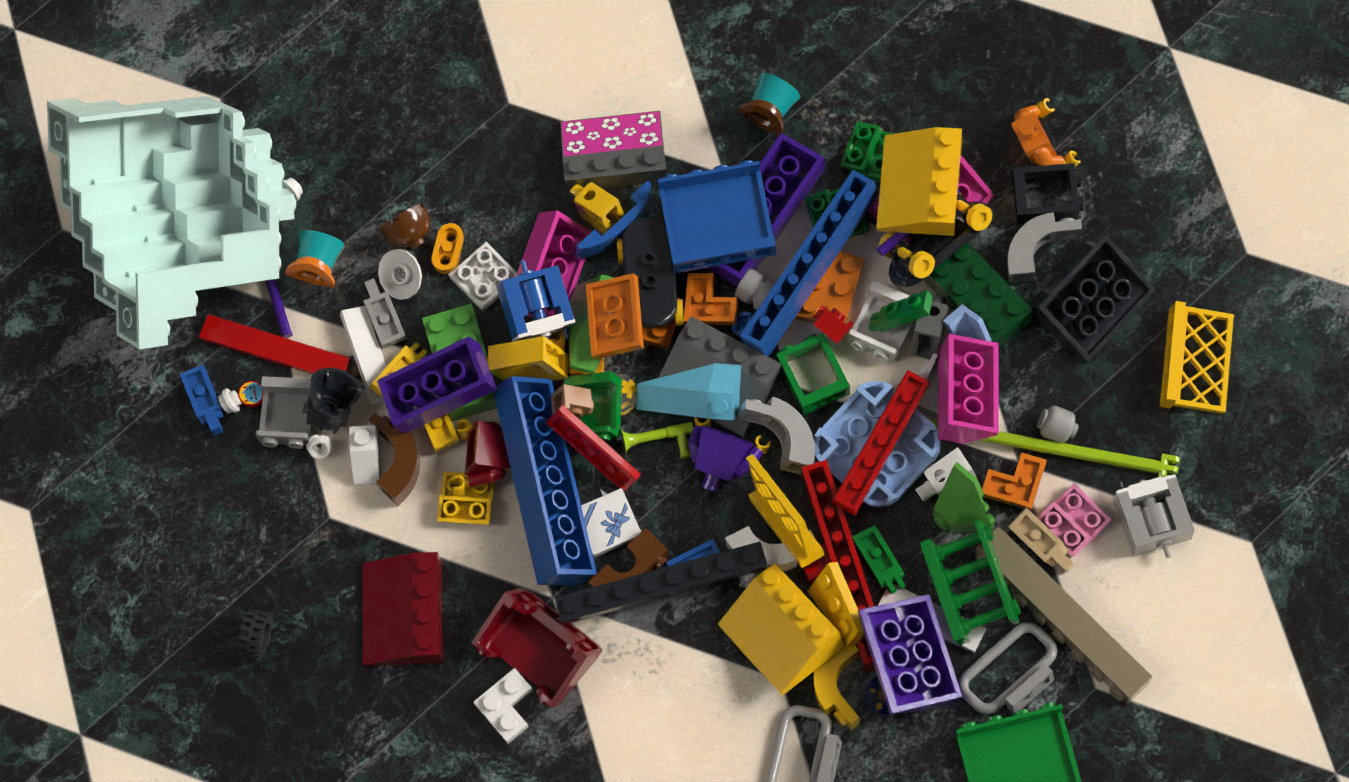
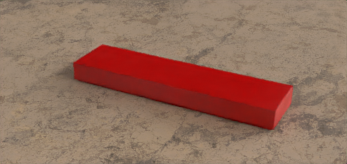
[546,405,641,492]

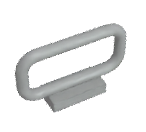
[958,622,1058,714]
[765,705,842,782]

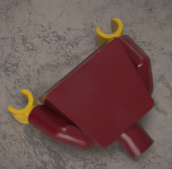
[452,419,511,495]

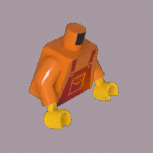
[1011,98,1081,167]

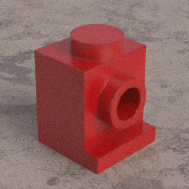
[813,305,854,344]

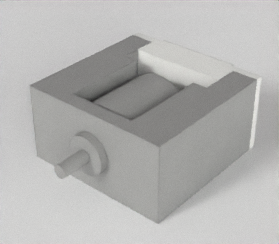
[1114,470,1195,558]

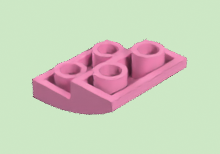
[1038,483,1113,557]

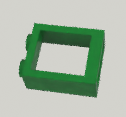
[776,333,850,416]

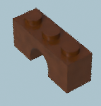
[588,528,669,588]

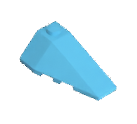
[636,363,741,420]

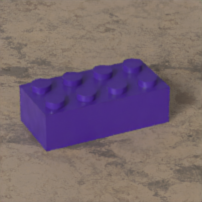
[377,336,497,433]

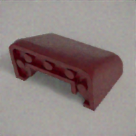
[472,588,603,708]

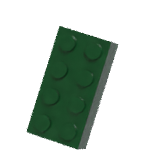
[924,243,1033,348]

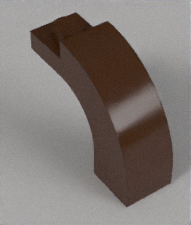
[368,412,420,506]

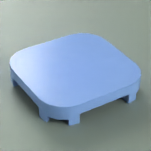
[814,381,941,508]

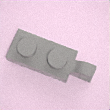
[364,278,407,348]

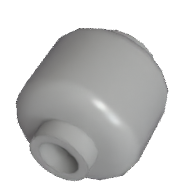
[1037,406,1078,443]

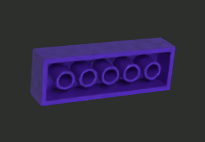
[706,133,825,287]

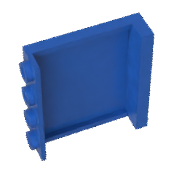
[658,160,776,273]

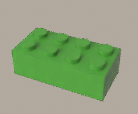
[422,304,497,421]

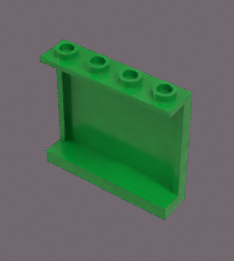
[956,703,1081,782]

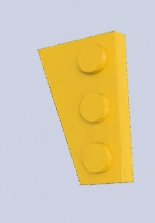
[807,562,864,646]

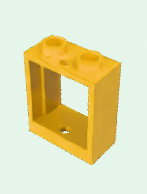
[486,336,568,381]

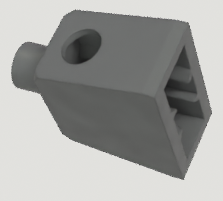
[911,294,949,360]

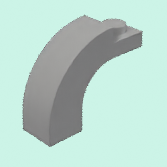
[1007,212,1082,284]
[736,397,815,475]

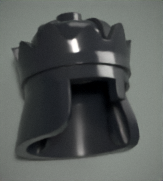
[302,368,362,434]

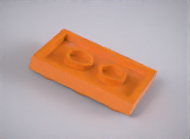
[795,252,865,323]
[586,273,644,359]

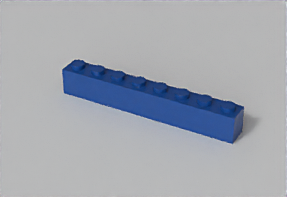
[740,170,878,357]

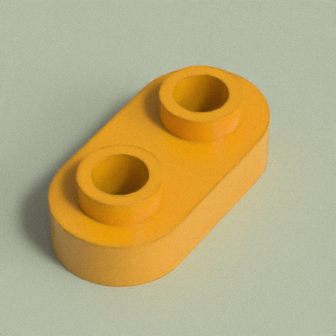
[432,223,464,274]

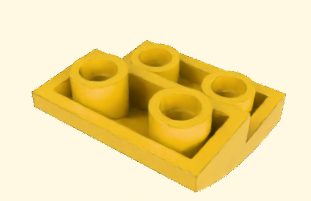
[437,471,496,525]

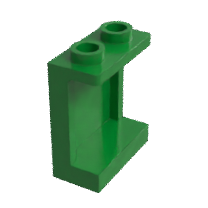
[564,371,622,443]

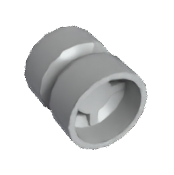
[735,269,776,310]

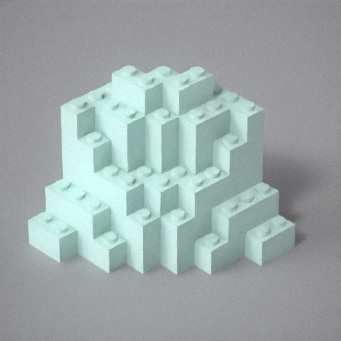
[47,96,296,349]

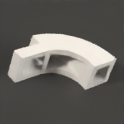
[725,526,815,572]

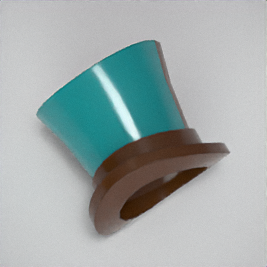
[737,73,800,136]

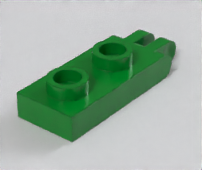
[868,290,933,332]
[852,525,905,595]

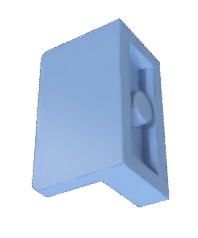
[943,304,992,342]

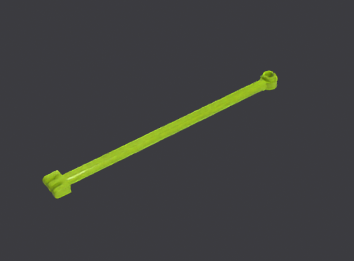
[928,418,1180,479]

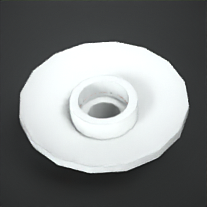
[378,249,422,300]

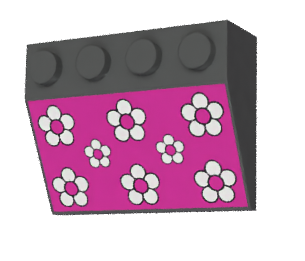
[561,110,667,192]

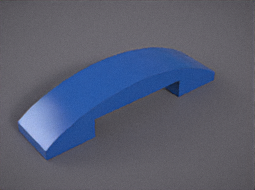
[575,181,651,259]

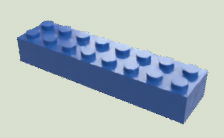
[493,376,597,586]

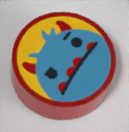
[238,381,264,408]

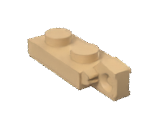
[1008,508,1074,572]

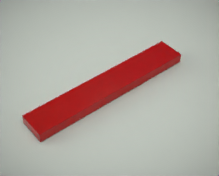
[199,314,351,375]
[832,370,931,515]

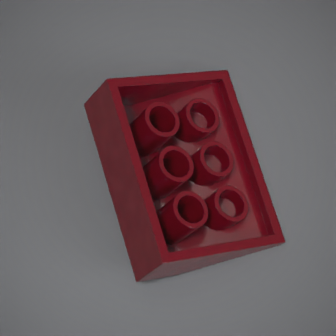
[363,552,443,666]

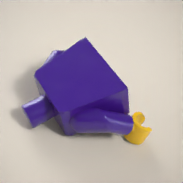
[688,417,771,492]

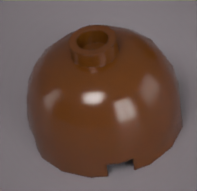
[379,203,431,250]

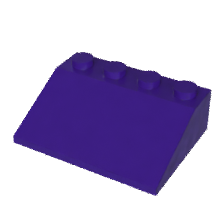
[857,595,962,715]

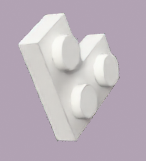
[474,668,532,744]

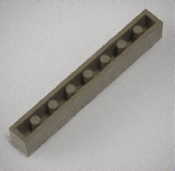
[975,526,1152,704]

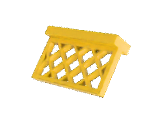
[1160,301,1234,414]
[746,454,824,568]

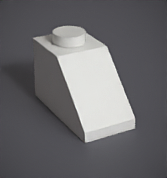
[349,425,380,486]

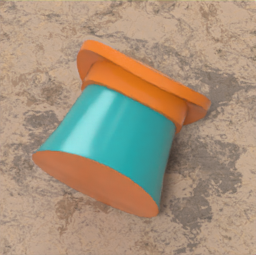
[285,230,345,288]

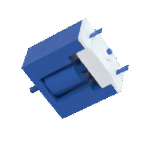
[496,260,575,342]

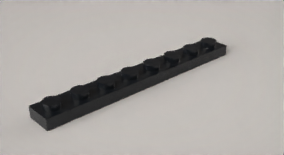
[555,541,768,625]

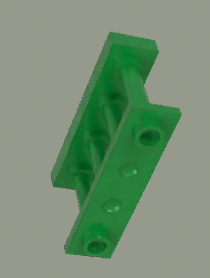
[920,520,1021,646]

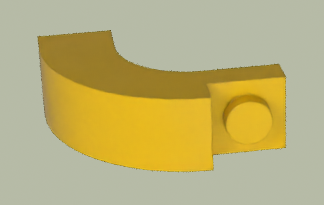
[814,639,859,730]

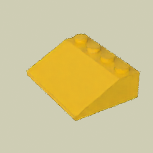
[876,127,962,236]
[718,563,845,696]

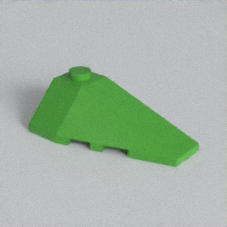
[569,275,614,375]
[933,462,995,534]

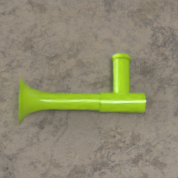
[620,422,693,459]

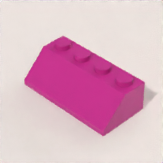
[516,210,591,318]
[938,334,999,444]

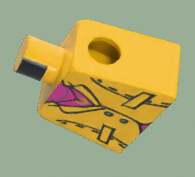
[569,182,624,235]

